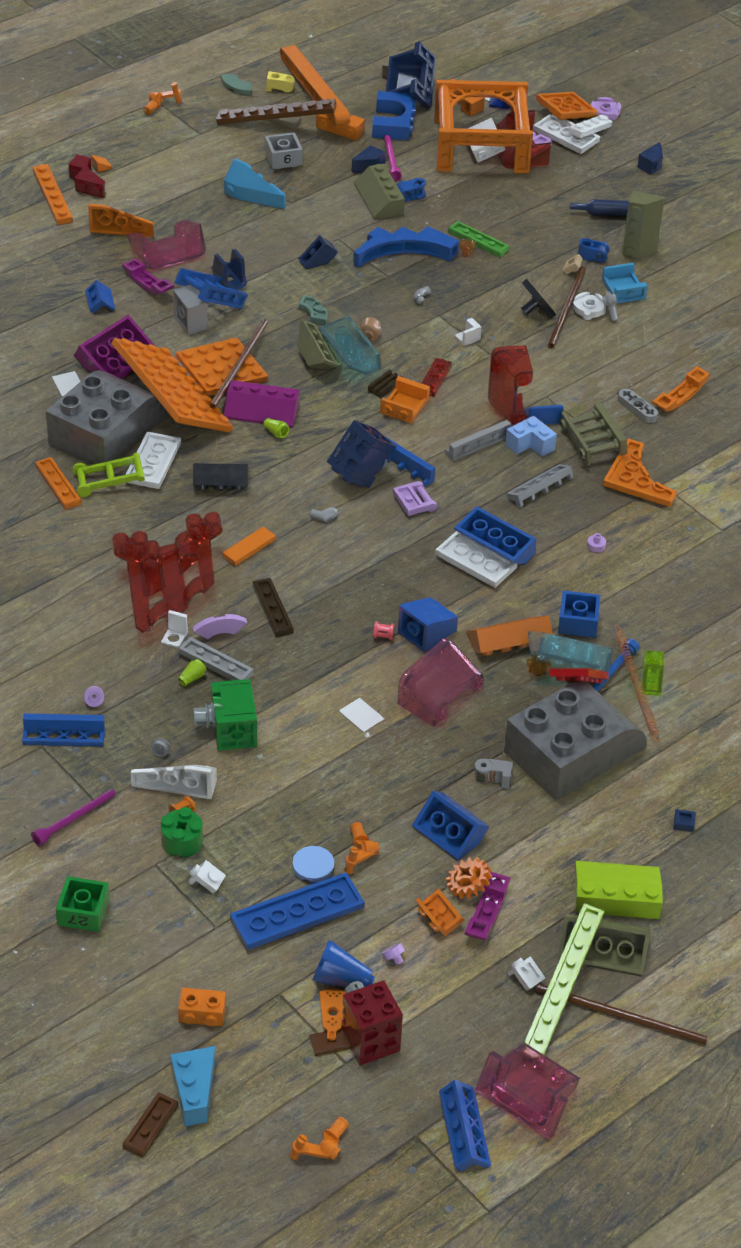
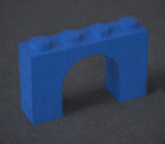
[372,91,417,141]

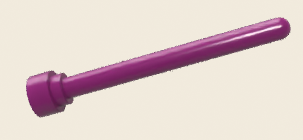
[31,789,116,847]

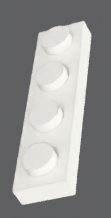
[568,115,613,138]

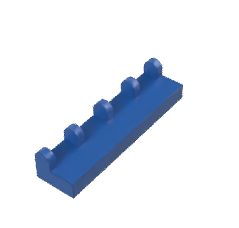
[385,436,435,487]

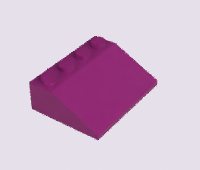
[73,314,155,379]

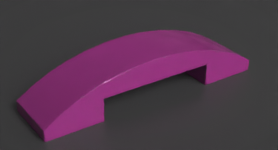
[122,258,174,294]
[464,872,511,941]

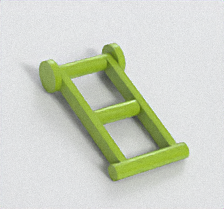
[72,453,145,498]

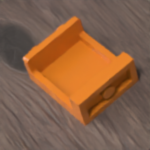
[380,376,430,424]

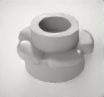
[151,738,171,757]

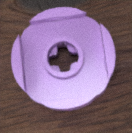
[591,97,621,120]

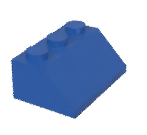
[412,791,490,860]

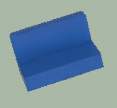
[85,280,115,314]
[525,405,564,424]

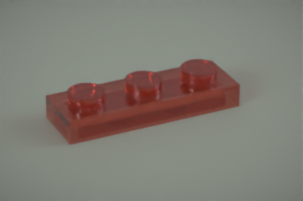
[421,358,452,397]

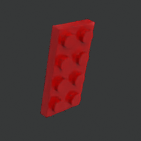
[549,668,608,684]

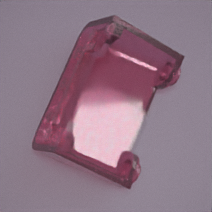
[128,219,206,269]
[397,638,484,727]

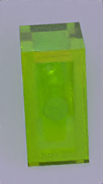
[641,650,664,696]

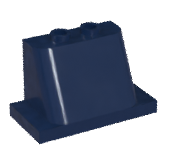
[386,41,436,109]

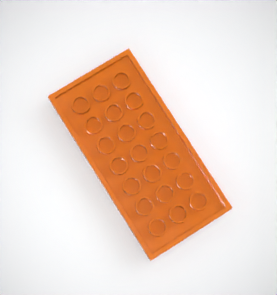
[111,338,233,433]

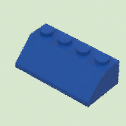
[454,506,536,565]

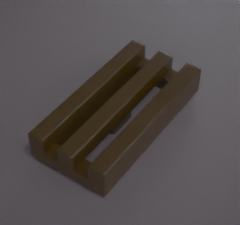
[368,370,403,398]

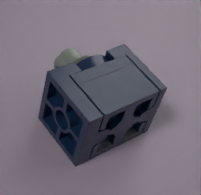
[326,420,397,488]

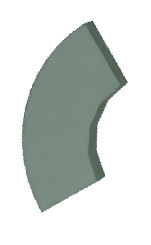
[221,74,252,95]
[299,295,328,325]

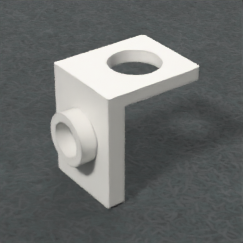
[161,610,188,648]

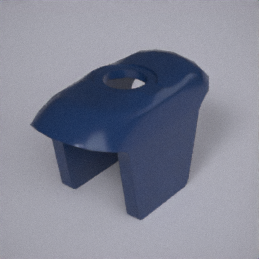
[211,249,247,290]

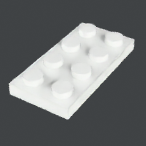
[533,113,600,154]
[126,432,181,489]
[435,531,517,588]

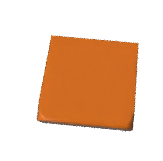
[91,155,112,172]

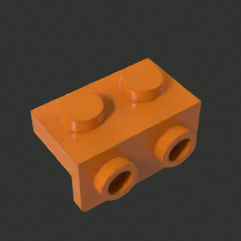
[416,888,465,936]

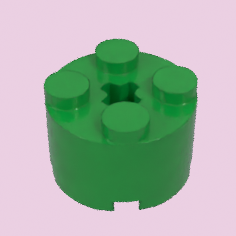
[161,807,203,857]

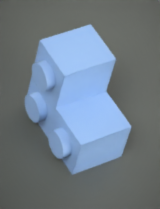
[505,416,557,457]

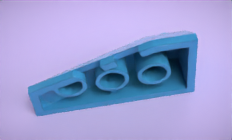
[224,158,286,209]

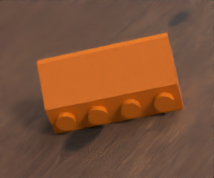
[466,615,553,656]

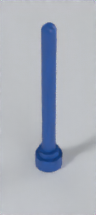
[592,639,640,692]

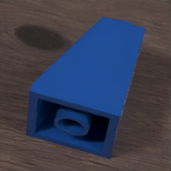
[398,597,458,653]

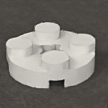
[573,292,606,320]

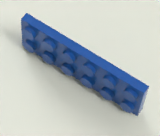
[230,872,365,950]

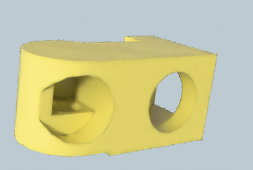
[266,71,295,93]

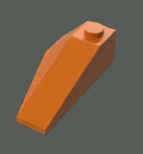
[88,204,154,237]

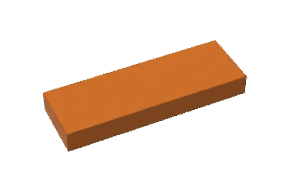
[223,527,276,566]

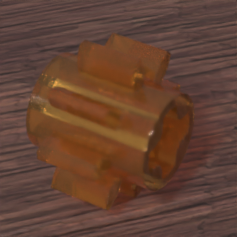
[526,652,551,676]

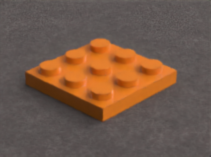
[536,92,598,120]

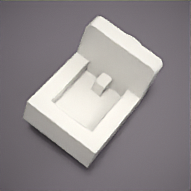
[188,860,226,893]

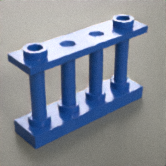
[174,268,248,309]

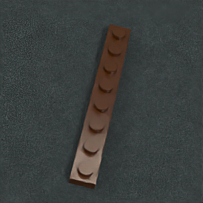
[216,99,337,125]

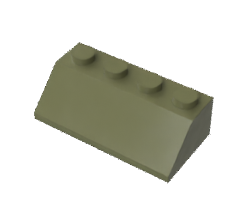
[354,164,405,220]
[622,191,665,258]
[557,913,651,975]

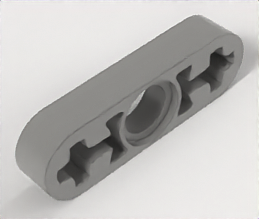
[618,389,658,423]

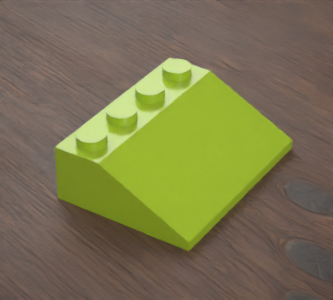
[575,861,663,919]

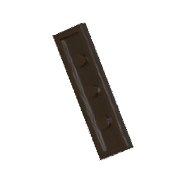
[252,578,294,637]

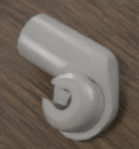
[413,286,431,304]
[310,507,338,522]

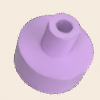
[587,533,606,553]
[84,686,104,707]
[382,943,405,965]

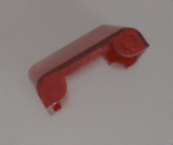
[487,345,533,426]

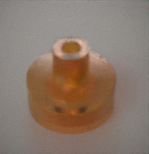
[459,239,476,255]

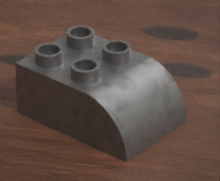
[46,370,169,471]
[504,682,647,801]

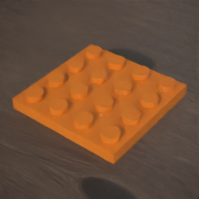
[176,337,268,396]

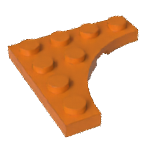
[603,438,677,507]

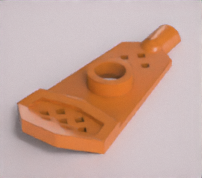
[319,988,345,1041]

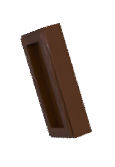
[309,1028,351,1056]

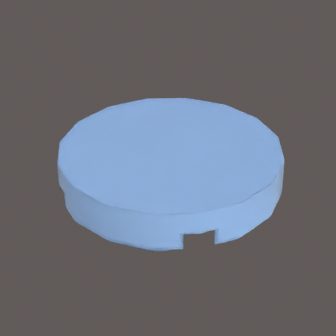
[292,846,334,883]

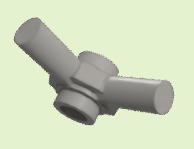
[602,292,618,321]

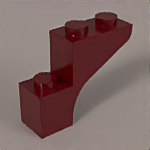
[68,154,106,198]

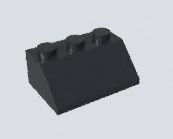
[193,463,248,490]

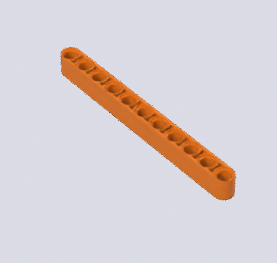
[280,45,350,126]

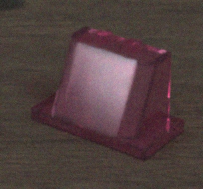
[474,1042,580,1139]

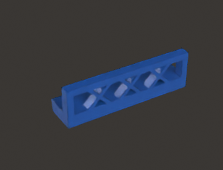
[22,713,105,747]
[439,1079,491,1171]

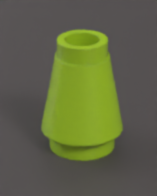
[263,418,289,438]
[178,659,207,687]

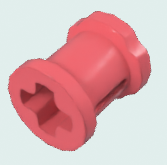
[373,621,395,641]

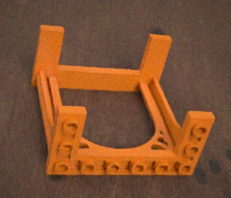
[434,80,533,173]

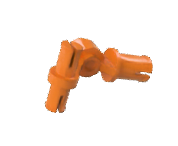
[143,82,182,115]
[344,822,379,875]
[290,1117,349,1161]

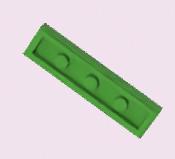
[448,221,509,258]

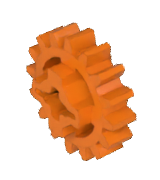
[446,857,492,899]

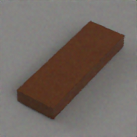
[123,1092,178,1158]

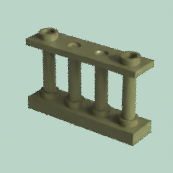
[560,401,628,465]

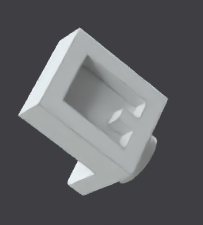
[507,956,545,991]

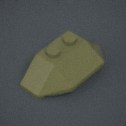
[297,319,342,370]

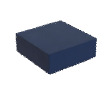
[673,809,696,832]

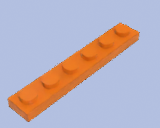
[33,164,73,225]

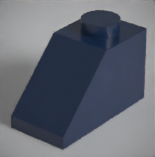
[637,142,663,175]
[352,145,386,173]
[298,235,338,269]

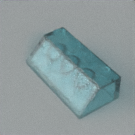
[319,315,382,375]
[528,631,614,671]

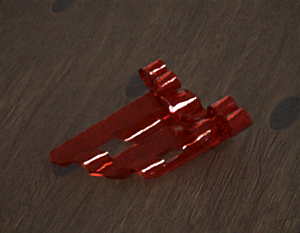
[112,512,223,633]

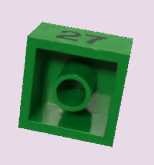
[56,876,110,932]

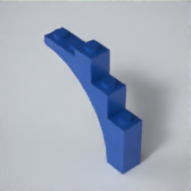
[353,226,459,267]

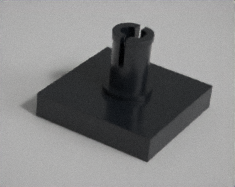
[520,278,557,318]

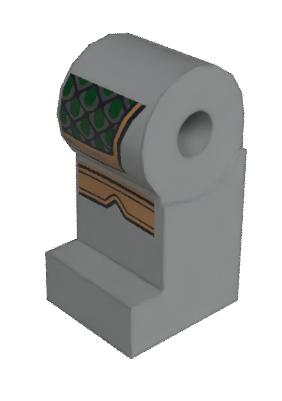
[474,759,513,789]

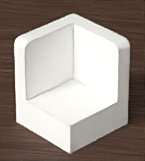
[455,318,482,346]

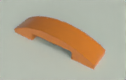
[652,366,710,412]

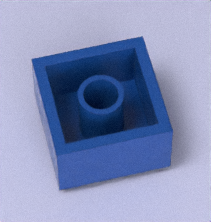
[558,590,600,638]

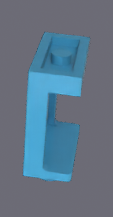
[602,263,648,303]

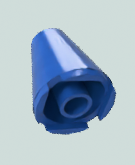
[312,941,375,988]

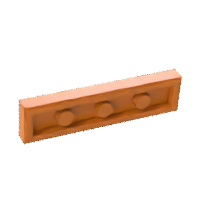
[35,457,82,510]

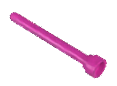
[384,135,402,181]

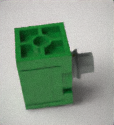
[193,679,257,751]

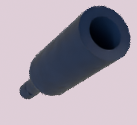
[570,199,629,217]

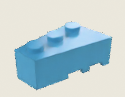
[170,1046,215,1127]

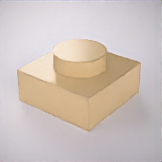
[563,254,583,274]

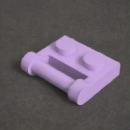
[393,481,438,516]

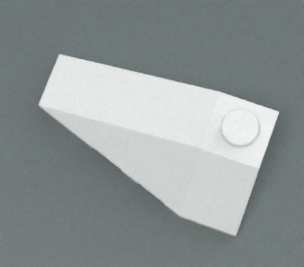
[131,765,217,799]

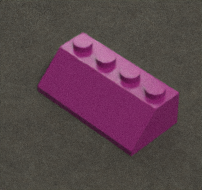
[224,380,300,428]

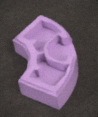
[193,614,247,639]

